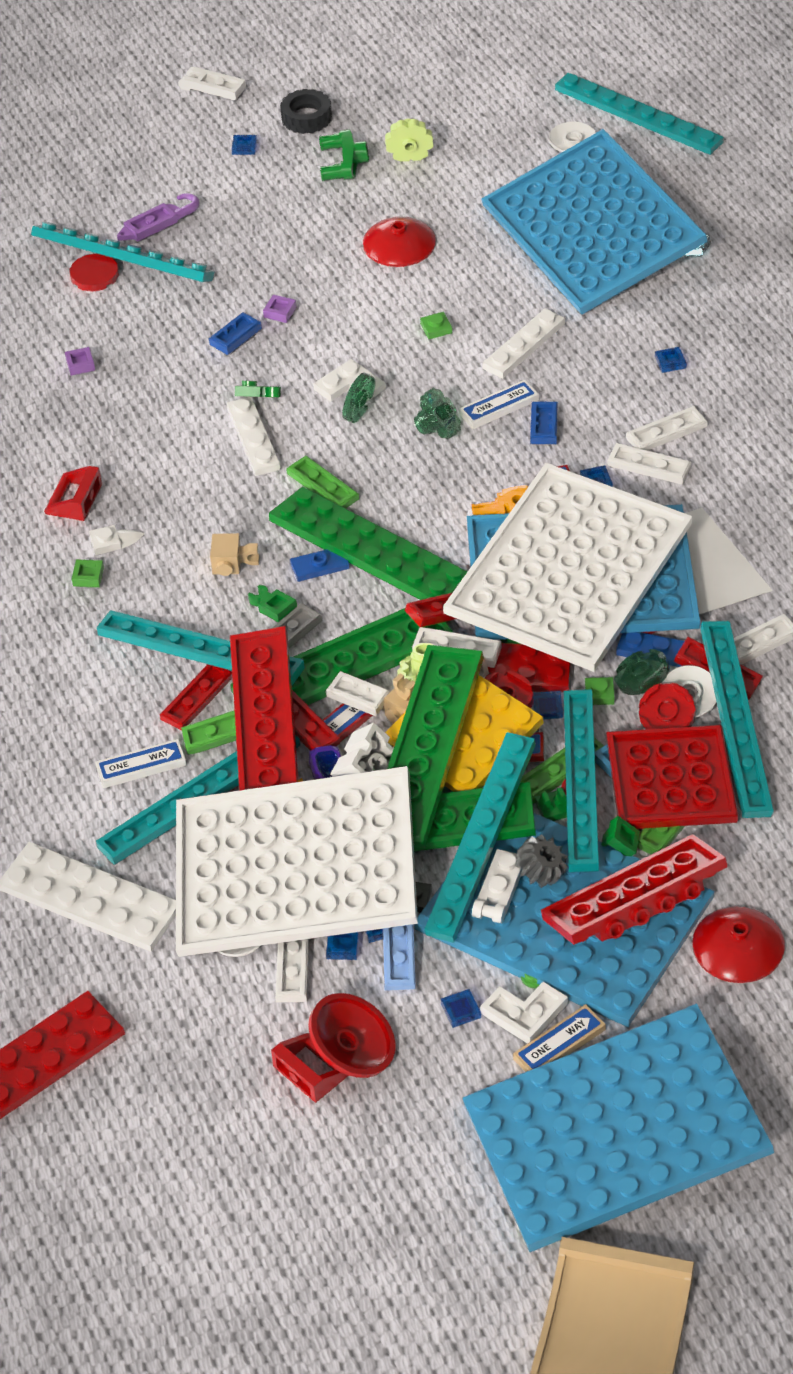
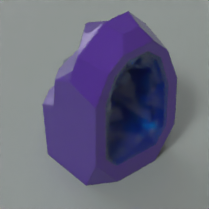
[309,746,341,780]

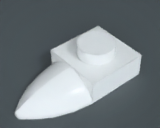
[89,525,145,555]

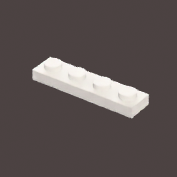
[483,308,565,379]
[227,397,280,476]

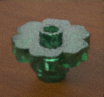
[414,387,461,440]

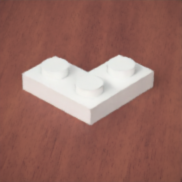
[313,359,386,401]
[480,982,568,1044]

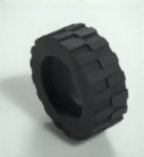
[280,89,332,134]

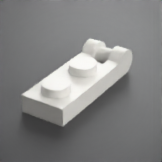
[179,67,246,100]
[472,849,522,924]

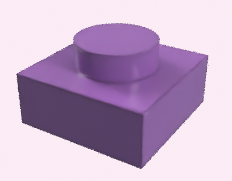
[263,295,297,323]
[64,347,95,376]

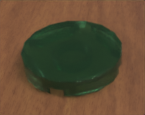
[342,372,375,423]
[614,649,670,695]

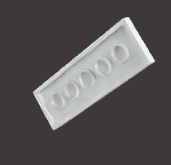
[0,842,176,951]

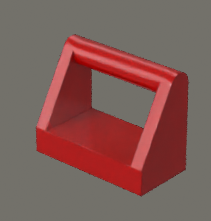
[44,466,102,521]
[271,1033,349,1103]

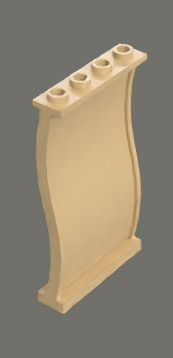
[530,1237,694,1374]

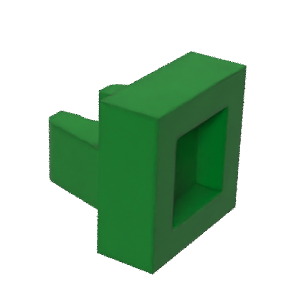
[535,787,567,821]
[601,816,640,857]

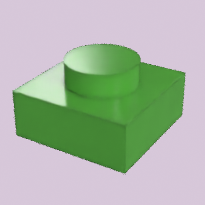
[420,312,452,339]
[72,559,104,587]
[585,677,614,705]

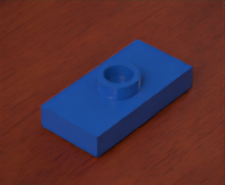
[209,312,262,355]
[530,402,558,444]
[290,549,350,582]

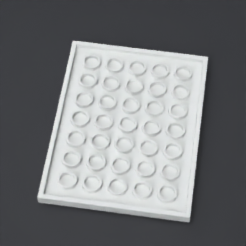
[443,463,692,672]
[176,766,418,957]

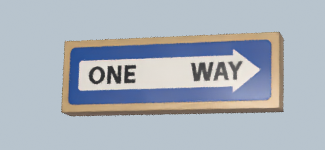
[513,1004,606,1072]

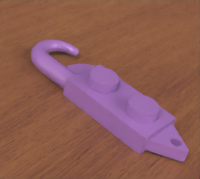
[117,193,199,242]

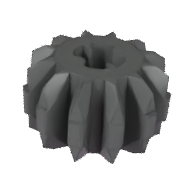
[515,834,568,888]

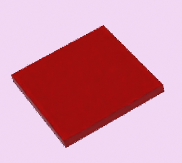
[606,725,738,829]

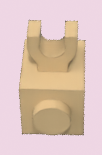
[210,533,259,576]
[384,673,415,724]

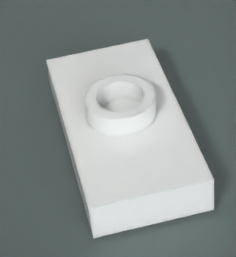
[326,671,390,716]

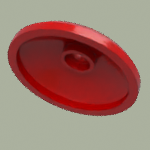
[363,216,436,267]
[692,907,785,983]
[308,993,396,1078]

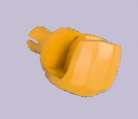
[471,485,529,515]

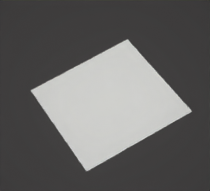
[685,508,773,615]

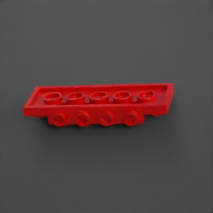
[541,834,728,945]

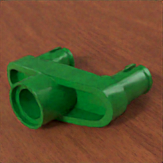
[319,129,369,181]

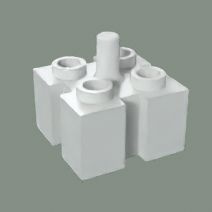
[330,723,394,777]

